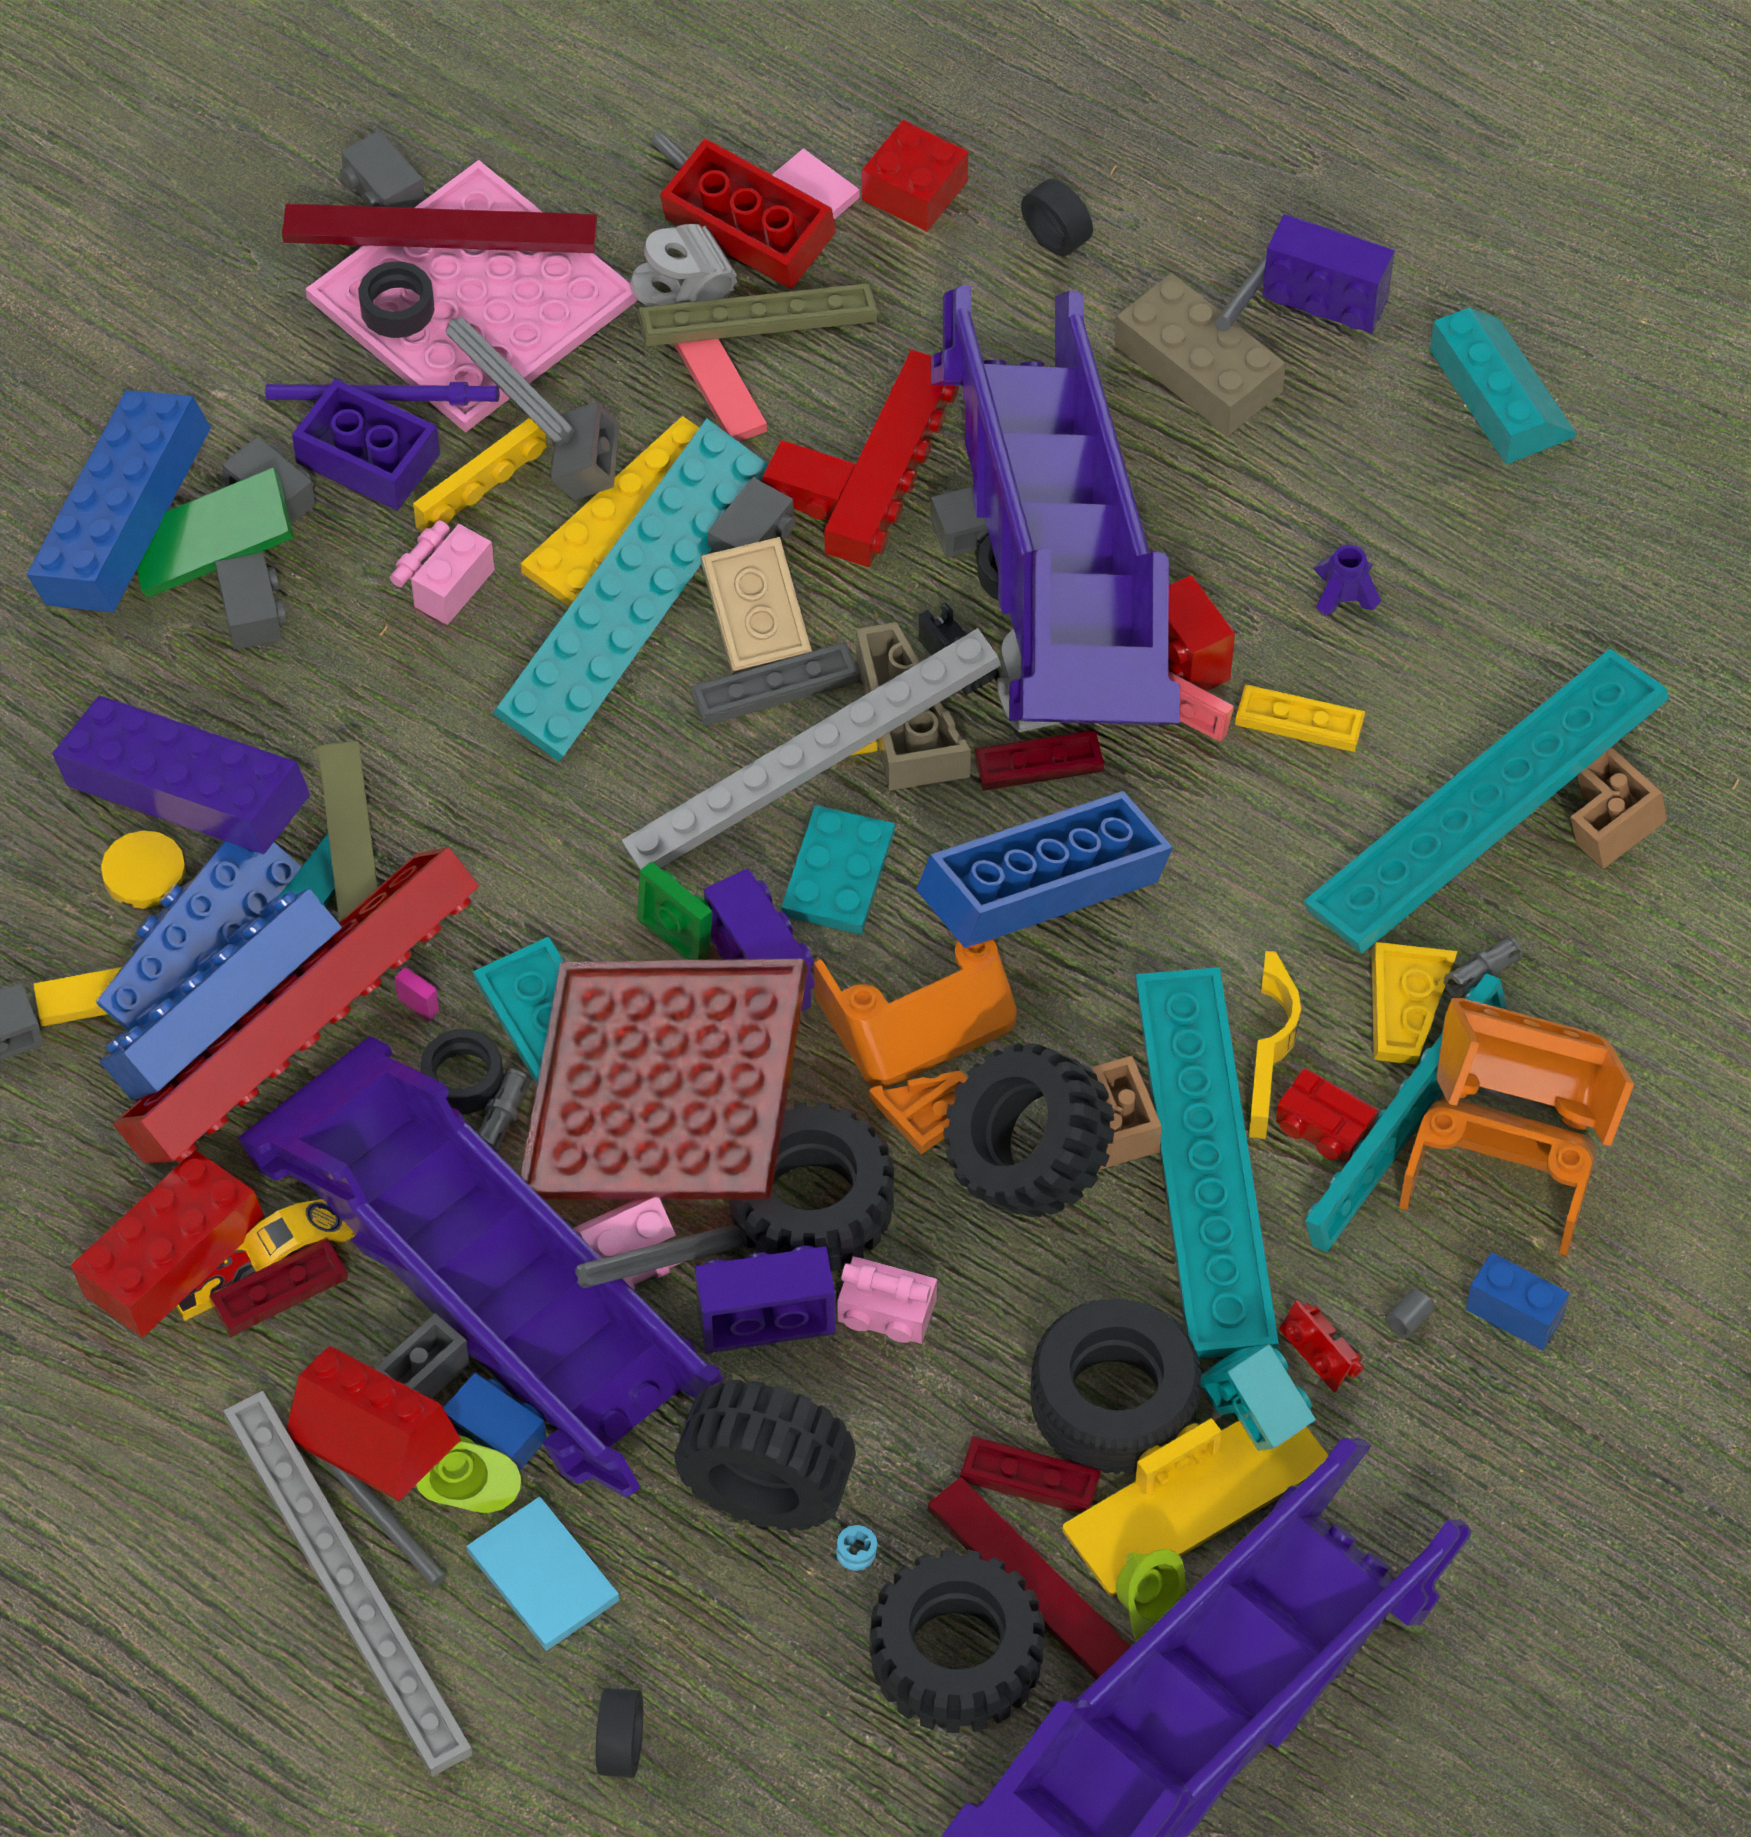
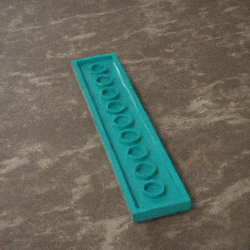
[492,418,769,762]
[1304,649,1669,954]
[1135,967,1279,1359]

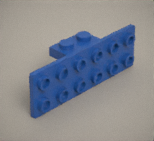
[96,841,302,1032]

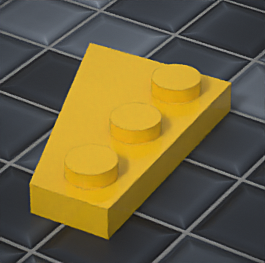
[1371,942,1458,1065]

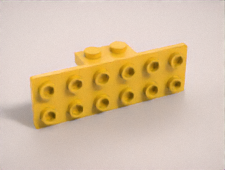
[1062,1418,1329,1597]

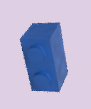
[1466,1252,1569,1350]
[443,1373,546,1471]

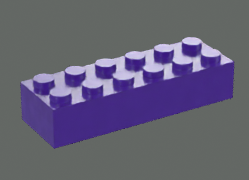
[52,695,311,854]

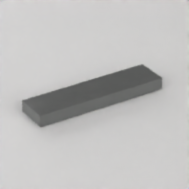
[691,642,859,727]

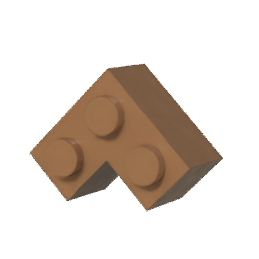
[1571,747,1667,869]
[1092,1055,1162,1170]

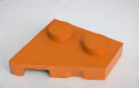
[869,1070,968,1155]

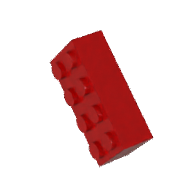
[660,138,836,290]
[70,1150,265,1338]

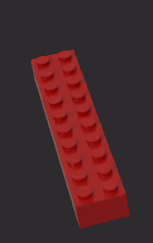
[112,847,479,1164]

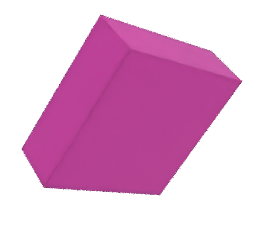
[395,967,439,1022]

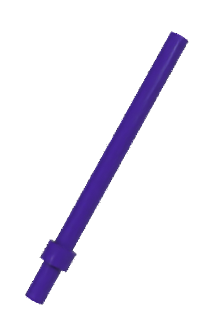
[265,382,500,406]

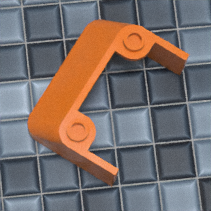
[814,939,1017,1088]
[1436,998,1634,1146]
[1399,1098,1597,1256]

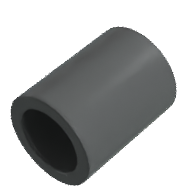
[1386,1289,1435,1338]

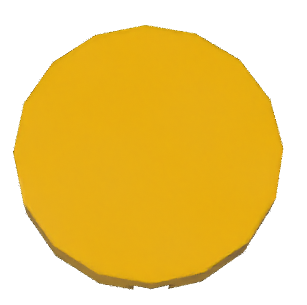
[101,830,186,909]

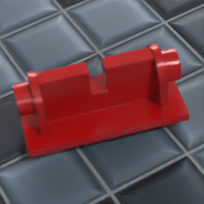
[1279,1300,1364,1393]

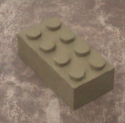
[1115,273,1286,436]

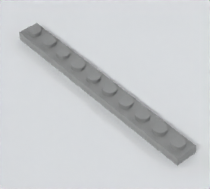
[622,628,1001,870]
[223,1391,472,1777]

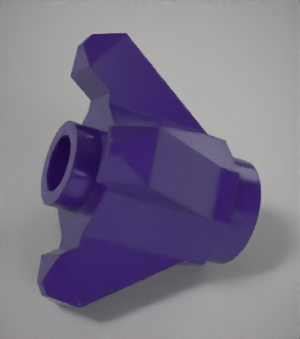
[1313,545,1382,616]

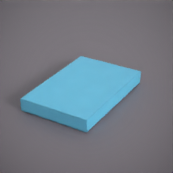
[467,1496,620,1651]

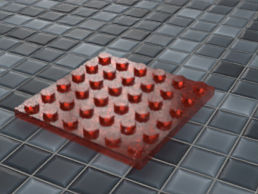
[520,959,808,1199]

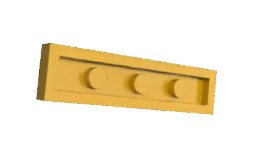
[413,418,547,532]

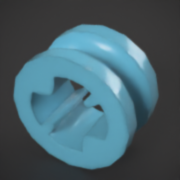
[836,1525,877,1571]

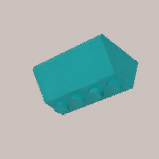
[1430,308,1576,465]

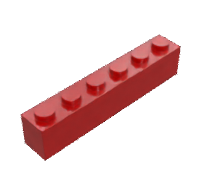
[824,349,959,568]

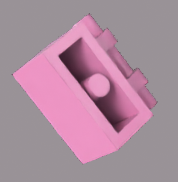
[390,520,495,625]
[572,1194,682,1290]
[837,1256,937,1344]

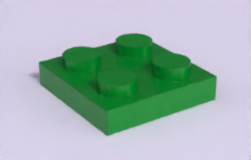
[637,861,712,969]

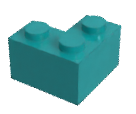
[1201,1344,1316,1451]

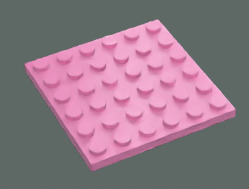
[305,160,638,433]

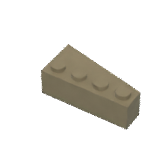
[856,622,971,791]

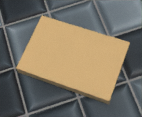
[700,537,812,674]

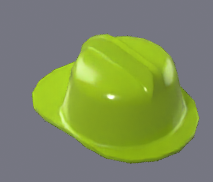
[416,1435,521,1513]
[1116,1549,1187,1641]

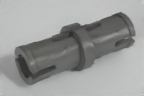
[1444,936,1523,998]
[477,1069,531,1153]

